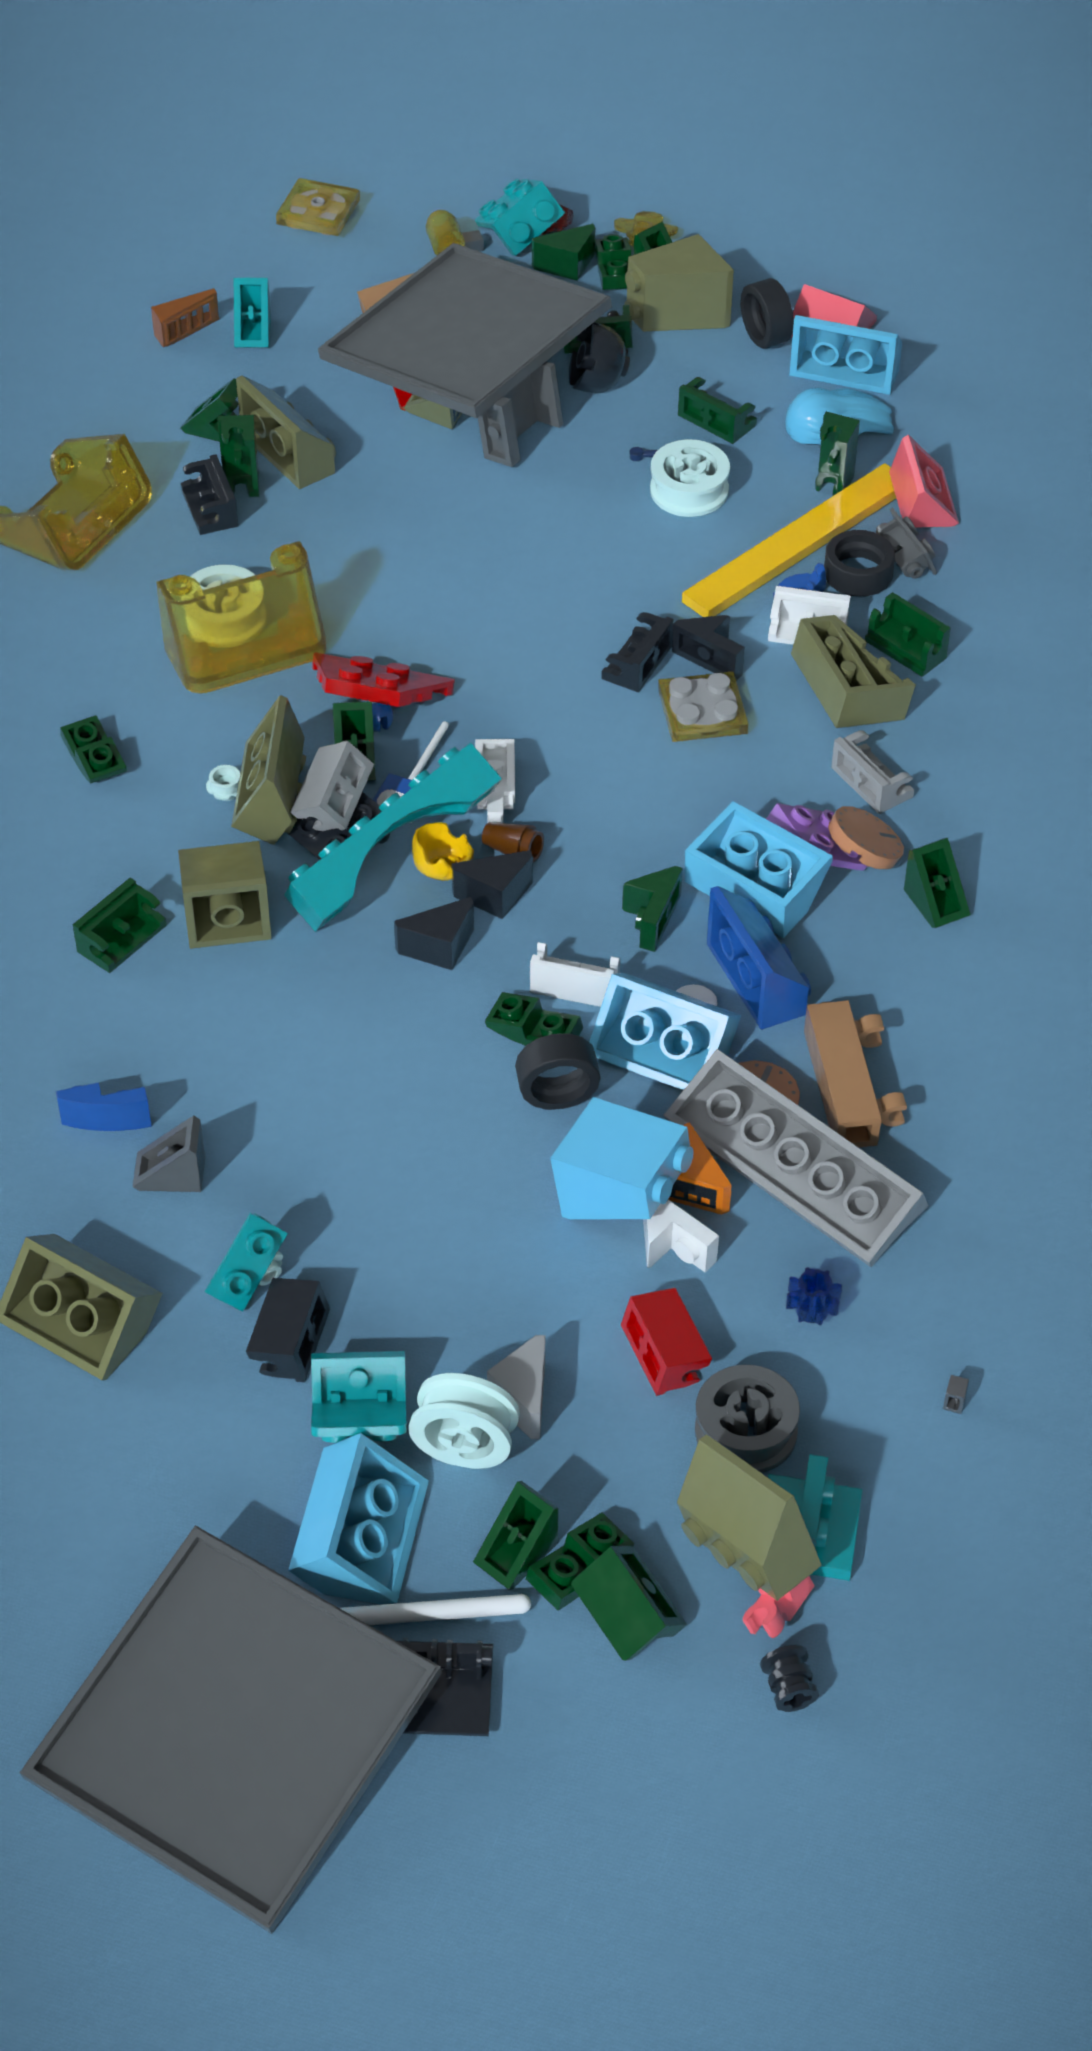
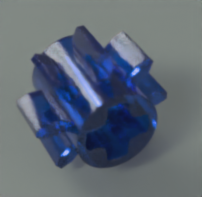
[785,1267,842,1325]

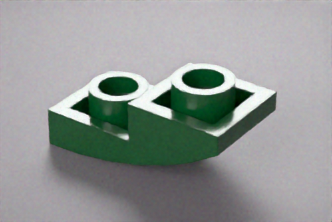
[595,234,631,290]
[60,715,127,784]
[485,992,584,1046]
[526,1512,635,1611]

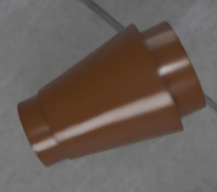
[482,822,544,862]

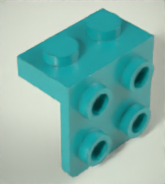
[475,178,565,256]
[311,1351,407,1443]

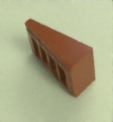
[151,288,219,347]

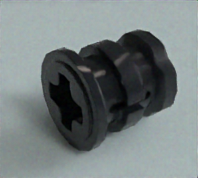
[760,1645,819,1712]

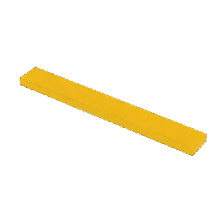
[682,463,896,617]

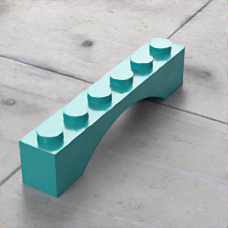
[284,743,502,932]

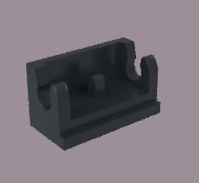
[180,454,238,535]
[601,612,674,693]
[246,1278,330,1382]

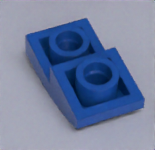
[56,1082,152,1131]

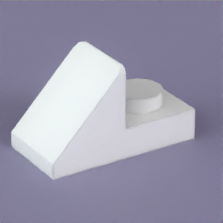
[643,1200,719,1273]

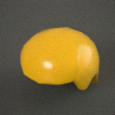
[412,822,474,881]

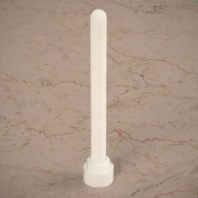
[340,1594,531,1626]

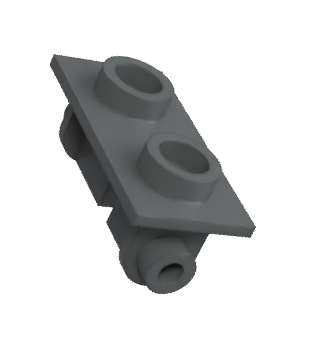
[876,508,937,579]

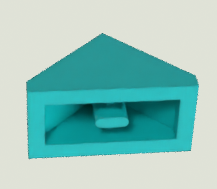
[233,278,271,348]

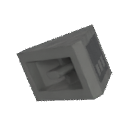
[132,1115,205,1192]

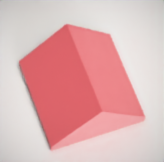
[791,284,877,337]
[889,435,959,528]

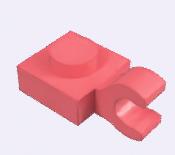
[742,1576,815,1638]

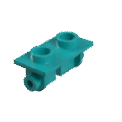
[204,1213,288,1312]

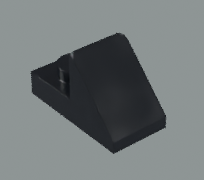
[672,615,745,683]

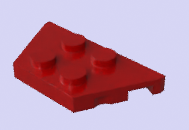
[312,652,455,707]

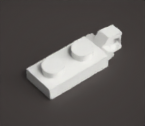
[475,739,515,823]

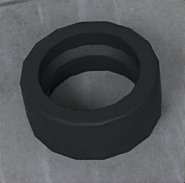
[740,278,794,349]
[824,530,895,597]
[515,1033,601,1110]

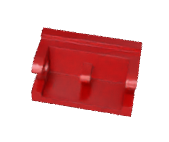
[621,1288,712,1396]

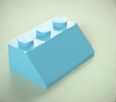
[789,315,902,395]
[685,801,833,938]
[589,973,741,1090]
[288,1433,429,1605]

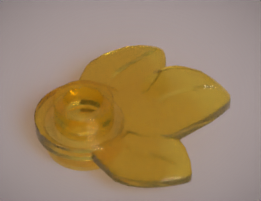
[614,211,678,247]

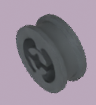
[695,1365,800,1473]

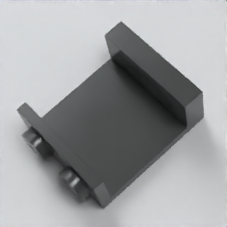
[478,361,564,467]

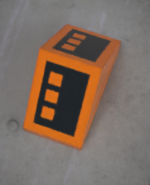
[668,1122,732,1215]

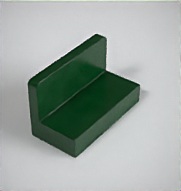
[571,1546,687,1661]

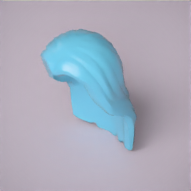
[785,388,894,445]

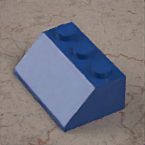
[707,886,811,1030]

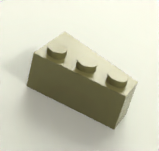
[791,615,916,728]

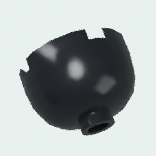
[569,322,630,393]

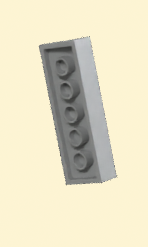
[663,1049,928,1267]

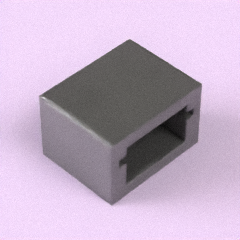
[459,230,484,251]
[943,1375,969,1414]

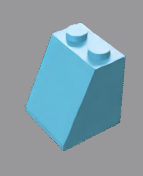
[550,1097,694,1220]

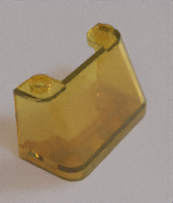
[0,434,152,570]
[156,541,327,694]

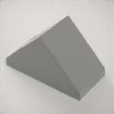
[487,1335,546,1439]

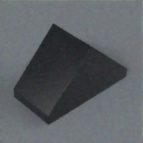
[451,850,533,919]
[394,897,474,970]

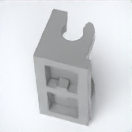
[831,730,914,814]
[290,741,374,831]

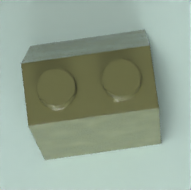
[624,234,734,332]
[178,841,271,949]

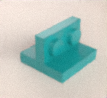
[768,1454,863,1581]

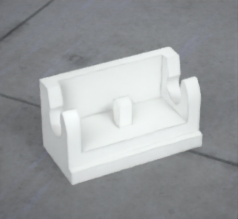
[768,586,851,644]
[530,942,620,1007]

